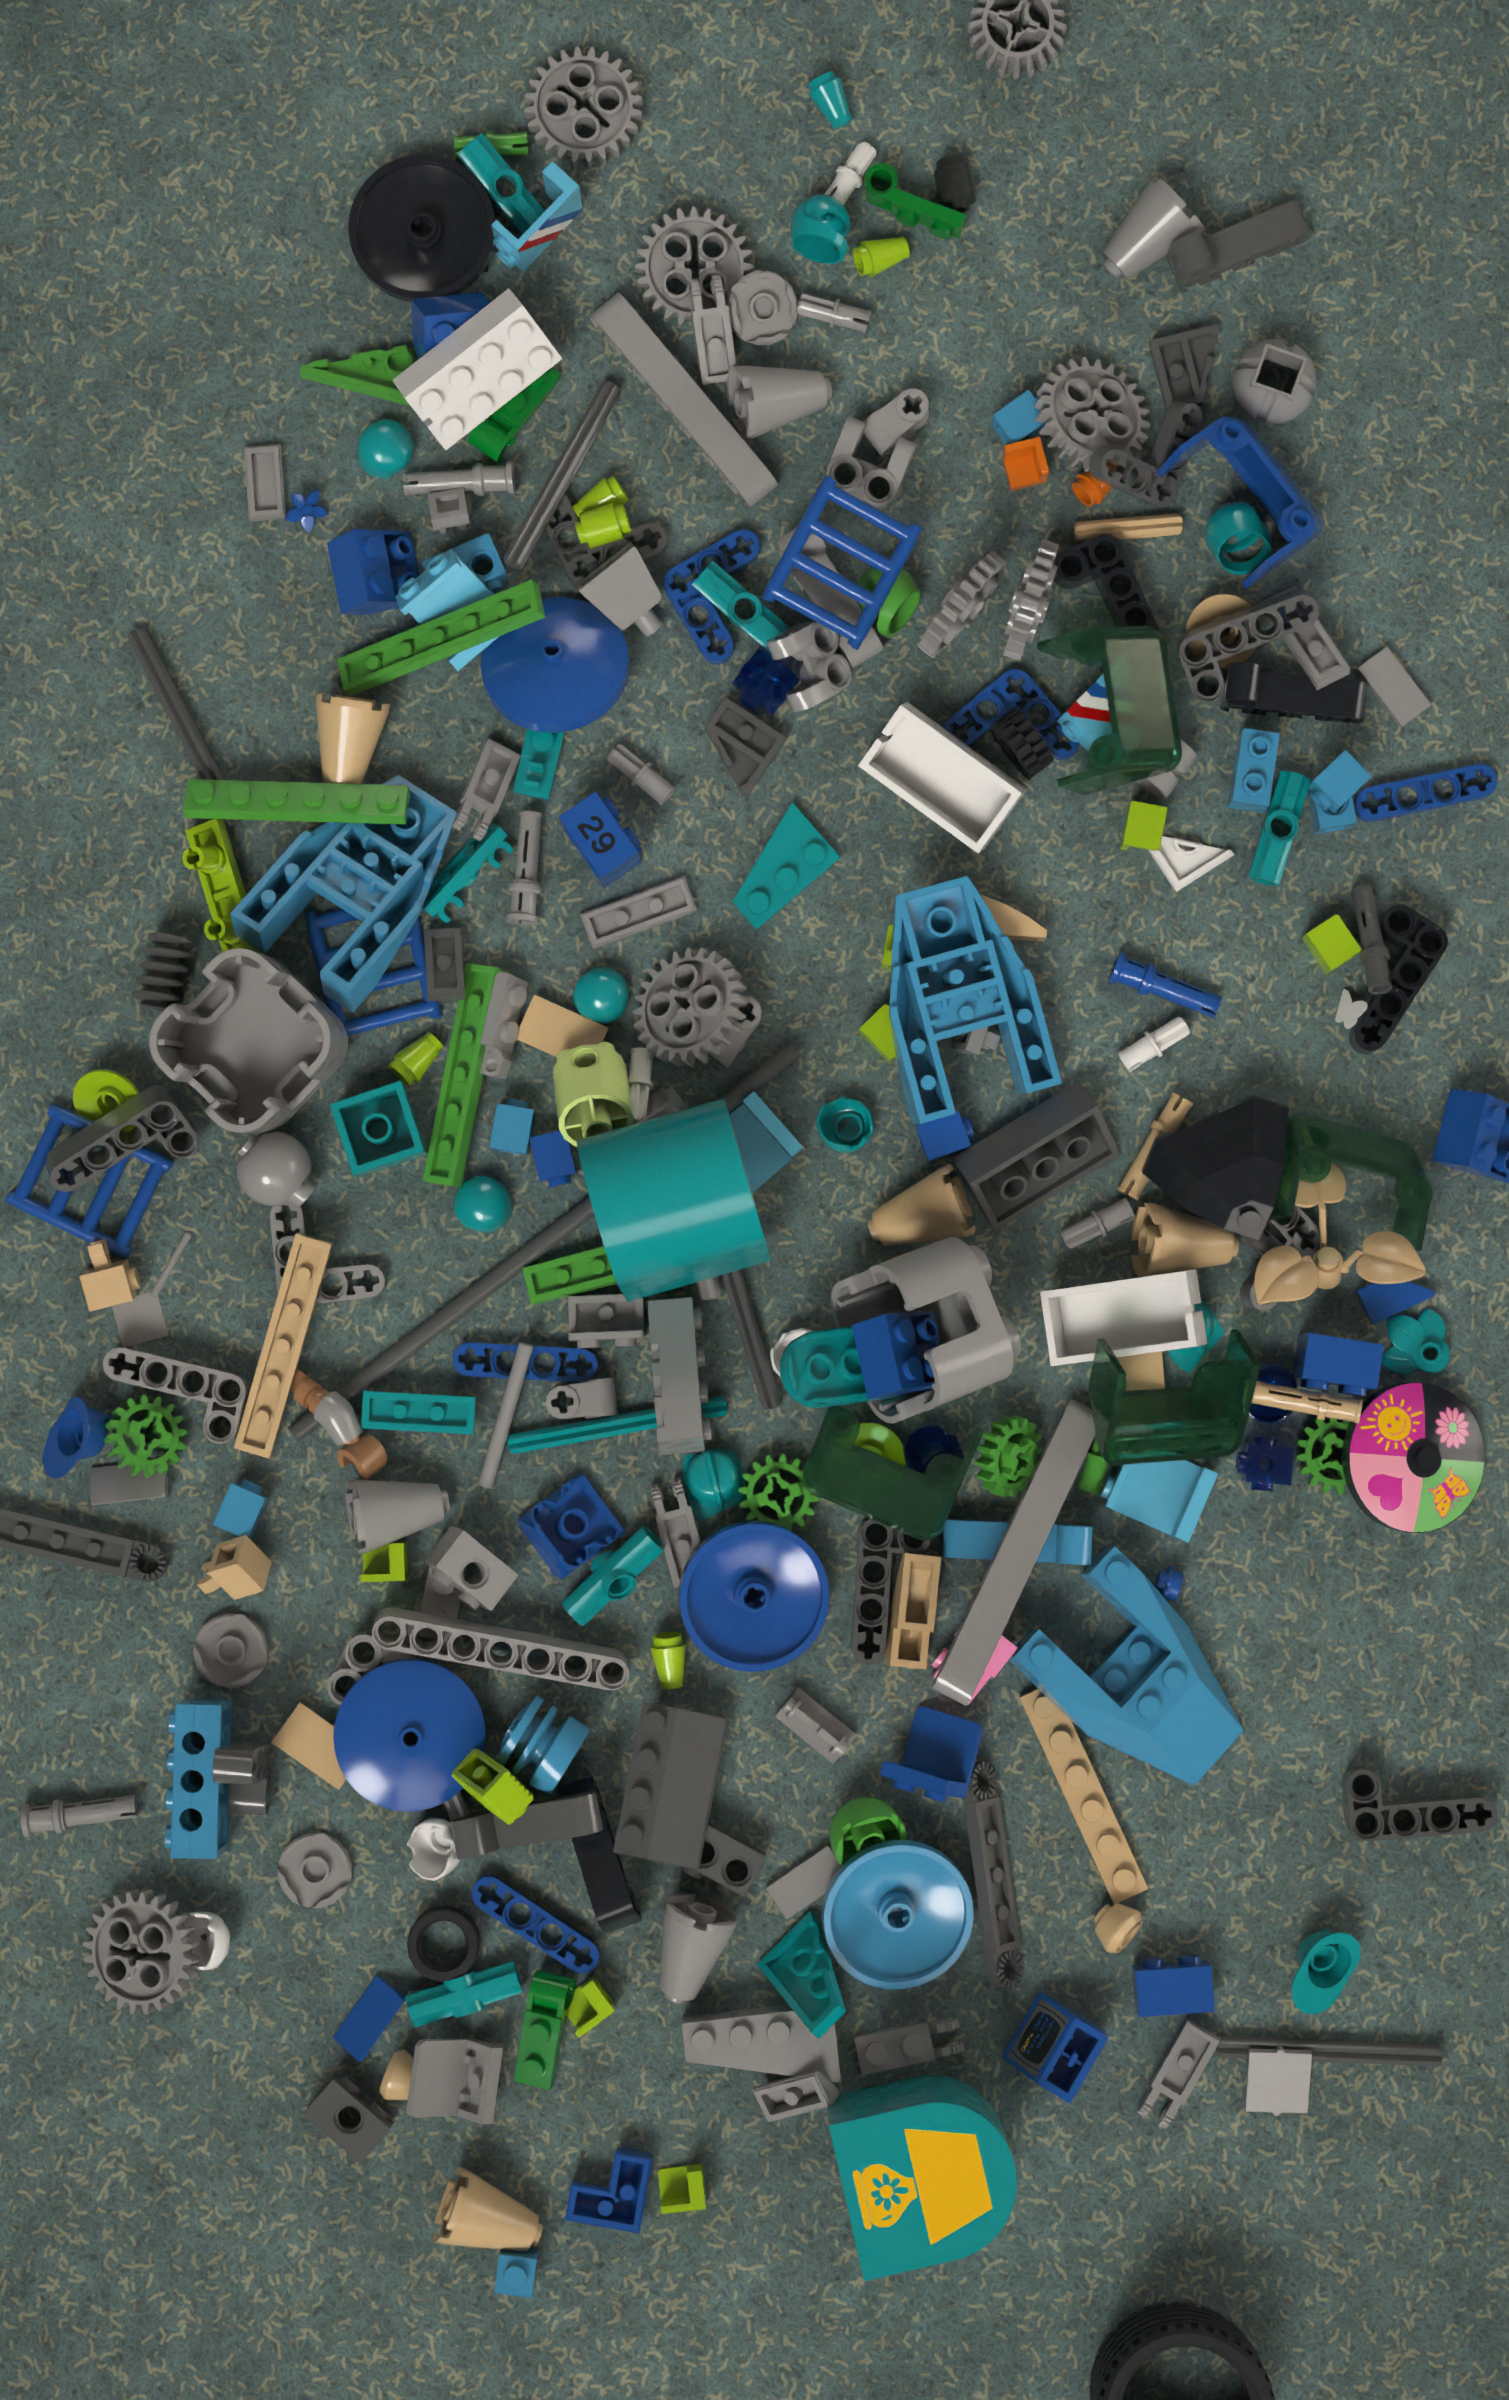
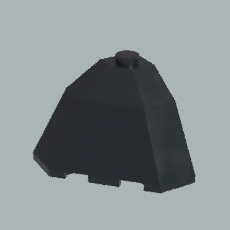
[1141,1095,1289,1240]

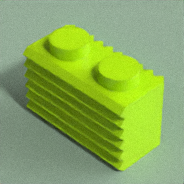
[451,1749,533,1825]

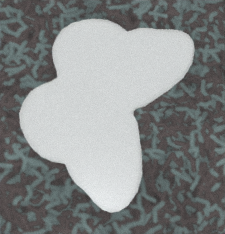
[1335,989,1368,1029]

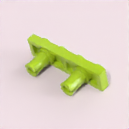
[182,819,263,954]

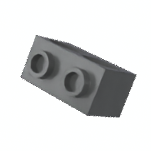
[682,1821,766,1898]

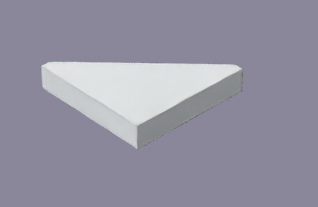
[1148,836,1234,892]

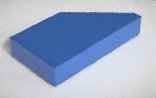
[1355,1282,1435,1325]

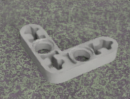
[270,1202,386,1304]

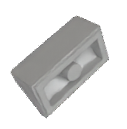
[90,1464,169,1506]
[752,2070,840,2122]

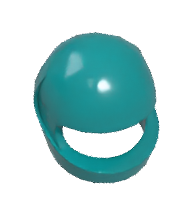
[790,194,851,264]
[1204,501,1271,575]

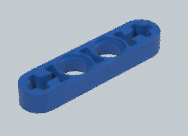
[1354,764,1497,822]
[453,1343,599,1382]
[472,1875,600,1973]

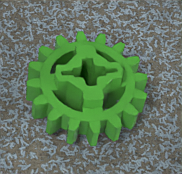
[104,1395,188,1478]
[975,1415,1043,1498]
[1294,1417,1350,1495]
[738,1454,819,1531]

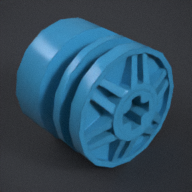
[496,1695,591,1797]

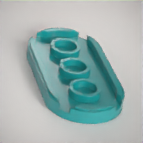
[780,1326,897,1408]

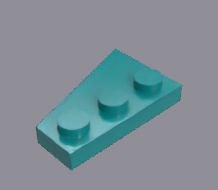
[732,802,841,931]
[757,1911,846,2039]

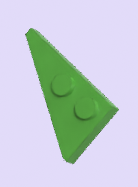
[300,345,417,406]

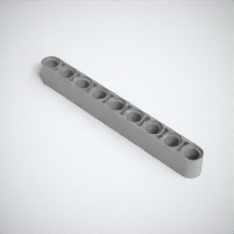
[932,1398,1104,1706]

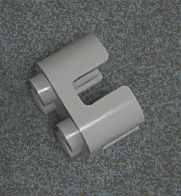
[149,948,348,1134]
[830,1237,1021,1424]

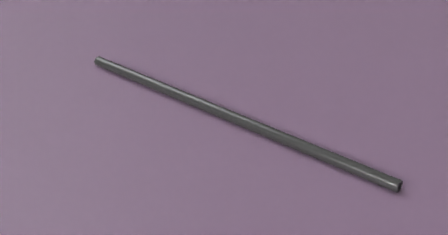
[288,1042,802,1442]

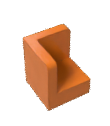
[1002,437,1049,491]

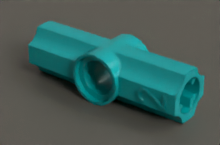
[457,133,545,235]
[691,560,790,653]
[1247,770,1311,887]
[561,1525,665,1626]
[405,1960,524,2028]

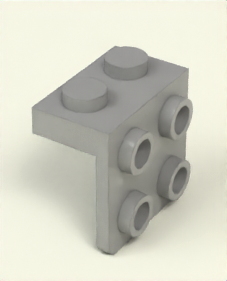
[406,2038,503,2124]

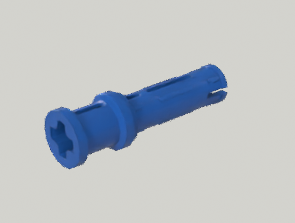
[1108,951,1222,1018]

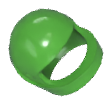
[856,567,921,638]

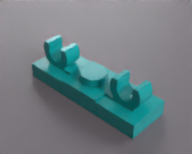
[513,729,565,801]
[422,822,513,923]
[361,1391,477,1435]

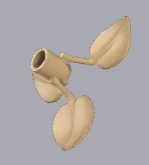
[1254,1155,1425,1305]

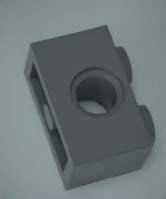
[303,2073,394,2164]

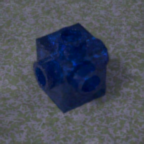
[732,649,800,715]
[1236,1437,1294,1491]

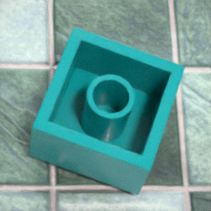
[329,1080,428,1178]

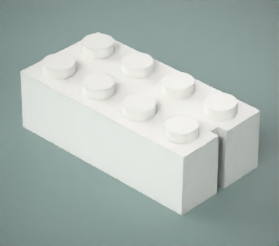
[392,288,562,450]
[858,702,1027,854]
[1040,1269,1207,1366]

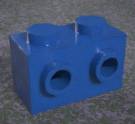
[1132,1955,1215,2017]

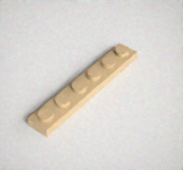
[234,1232,333,1459]
[1019,1688,1148,1905]

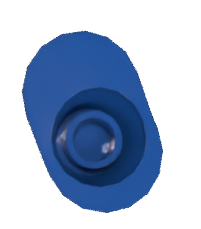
[42,1397,112,1479]

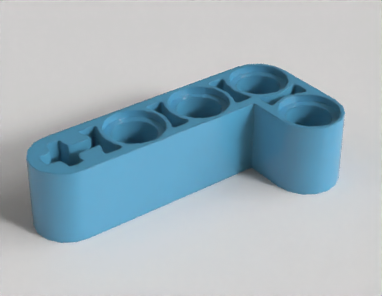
[942,1519,1093,1565]

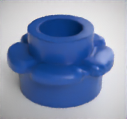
[1154,1565,1183,1601]

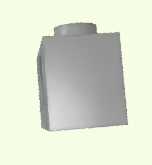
[424,1526,518,1611]

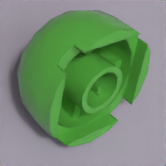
[828,1796,907,1866]

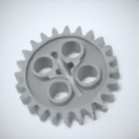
[524,46,643,168]
[634,206,754,329]
[1034,357,1150,472]
[1003,539,1059,661]
[918,551,1007,658]
[633,948,748,1067]
[83,1889,201,2015]

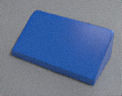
[333,1975,406,2062]

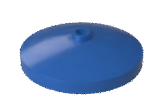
[481,597,630,733]
[678,1521,829,1672]
[333,1658,485,1812]

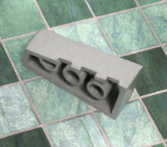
[647,1297,712,1455]
[682,2005,841,2083]

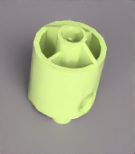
[553,1042,633,1147]

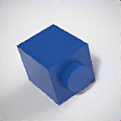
[915,1110,975,1163]
[529,1130,578,1188]

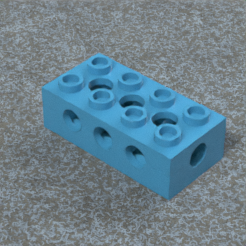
[165,1699,232,1859]

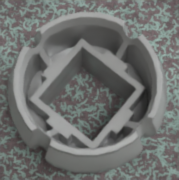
[1232,339,1317,424]

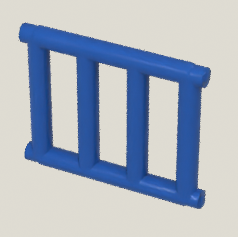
[762,475,922,650]
[304,909,443,1040]
[5,1103,174,1259]

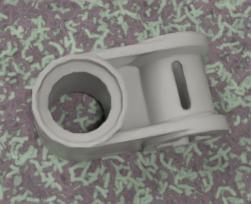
[863,388,929,457]
[707,996,762,1068]
[546,1377,618,1419]

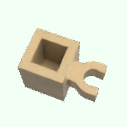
[79,1239,141,1312]
[197,1535,272,1600]

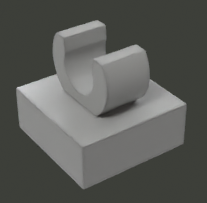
[428,487,470,534]
[952,1027,1001,1055]

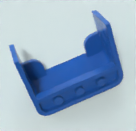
[1156,417,1323,589]

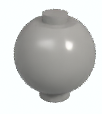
[236,1132,317,1208]

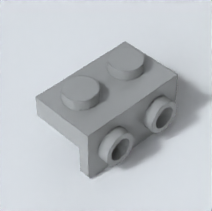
[568,1294,645,1348]

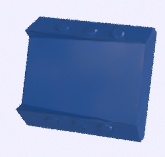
[517,1473,625,1580]

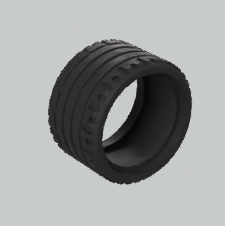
[1090,2301,1275,2400]

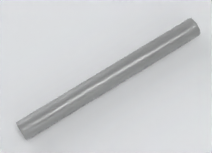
[478,1342,533,1489]

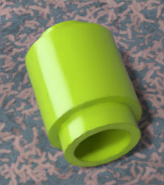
[575,503,632,549]

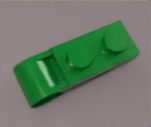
[864,163,966,240]
[467,368,561,463]
[514,1969,575,2090]

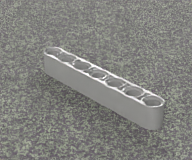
[589,293,778,509]
[372,1607,629,1690]

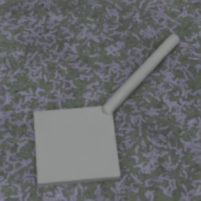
[112,1231,192,1348]

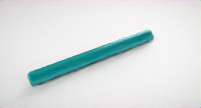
[507,1396,728,1454]

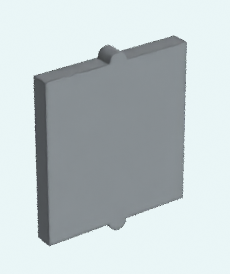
[1245,2046,1312,2116]

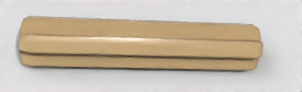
[1074,513,1183,543]

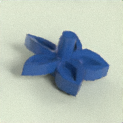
[284,489,329,533]

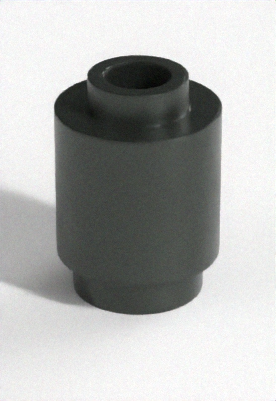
[934,155,976,213]

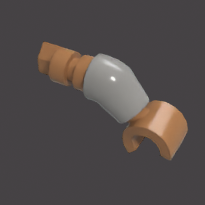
[291,1369,387,1480]

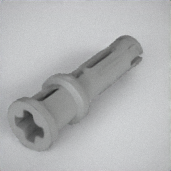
[403,461,516,496]
[505,811,543,926]
[20,1794,139,1838]

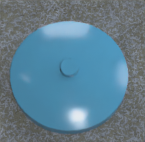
[822,1840,974,1989]

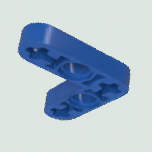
[663,529,760,665]
[943,669,1079,760]

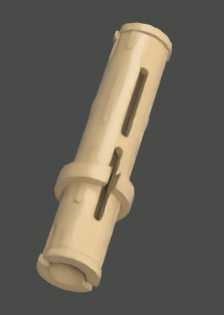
[1117,1092,1193,1201]
[1246,1379,1363,1424]

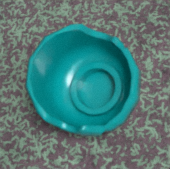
[356,419,415,479]
[573,966,630,1024]
[815,1096,874,1153]
[453,1176,513,1233]

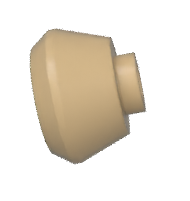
[1094,1903,1143,1953]
[379,2049,414,2100]

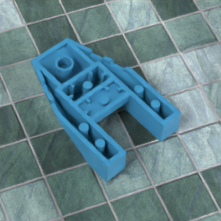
[230,775,457,1013]
[889,876,1062,1124]
[1009,1546,1244,1786]

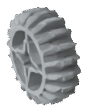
[967,0,1067,80]

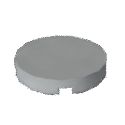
[725,271,798,345]
[193,1613,269,1688]
[277,1833,353,1909]

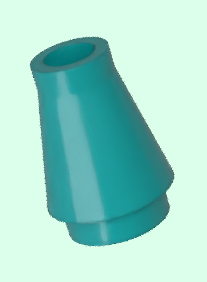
[807,71,853,130]

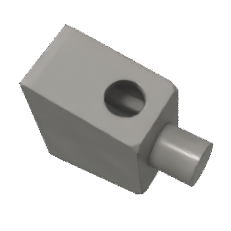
[575,542,663,637]

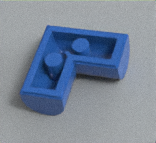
[565,2147,653,2234]

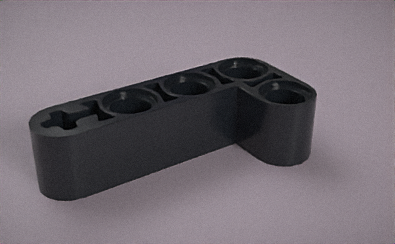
[1054,534,1168,674]
[1220,662,1367,724]
[1349,904,1448,1054]
[557,1776,642,1933]

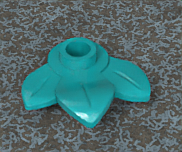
[1381,1308,1450,1375]

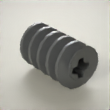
[132,932,195,1012]

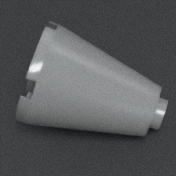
[1102,175,1205,279]
[726,365,832,440]
[345,1479,450,1555]
[659,1892,738,2004]

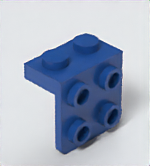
[880,1707,983,1802]

